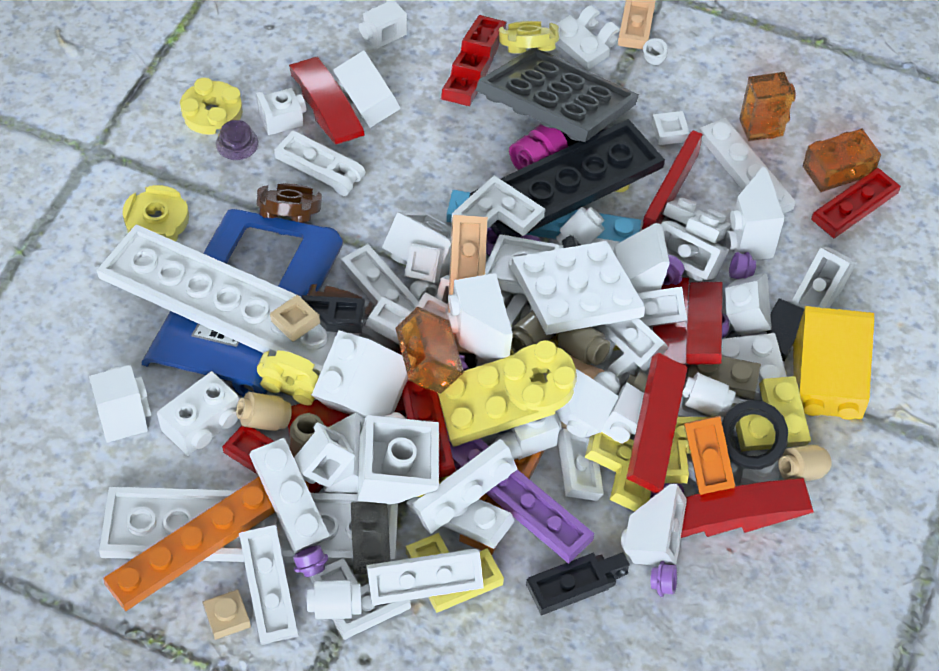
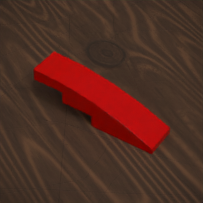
[441,15,507,107]
[289,57,365,144]
[681,478,814,538]

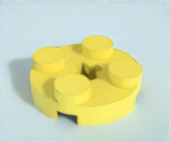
[499,21,559,53]
[180,77,243,135]
[122,185,189,242]
[504,340,577,413]
[257,350,319,405]

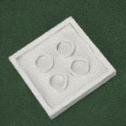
[511,241,645,335]

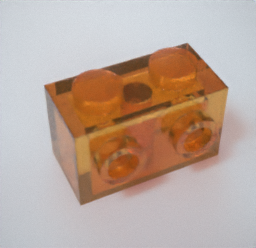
[739,72,796,141]
[802,128,881,193]
[395,307,464,394]

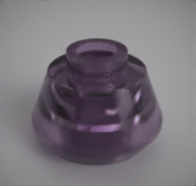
[216,120,259,161]

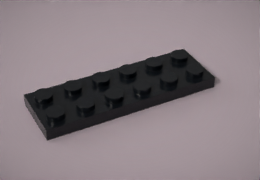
[469,119,665,238]

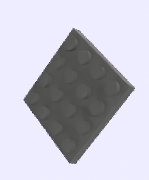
[476,48,639,142]

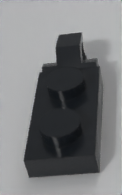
[526,552,630,616]

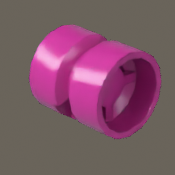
[509,124,568,170]

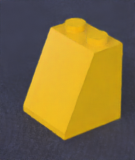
[793,306,875,419]

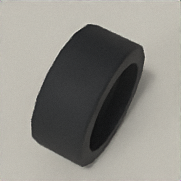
[722,400,788,470]

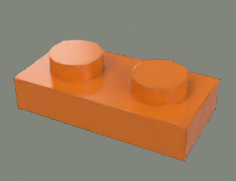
[684,416,735,495]

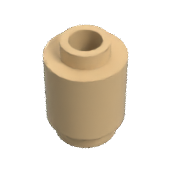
[236,392,291,431]
[778,444,831,481]

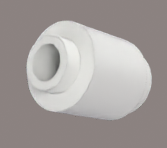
[556,207,605,245]
[682,373,736,418]
[307,580,361,620]

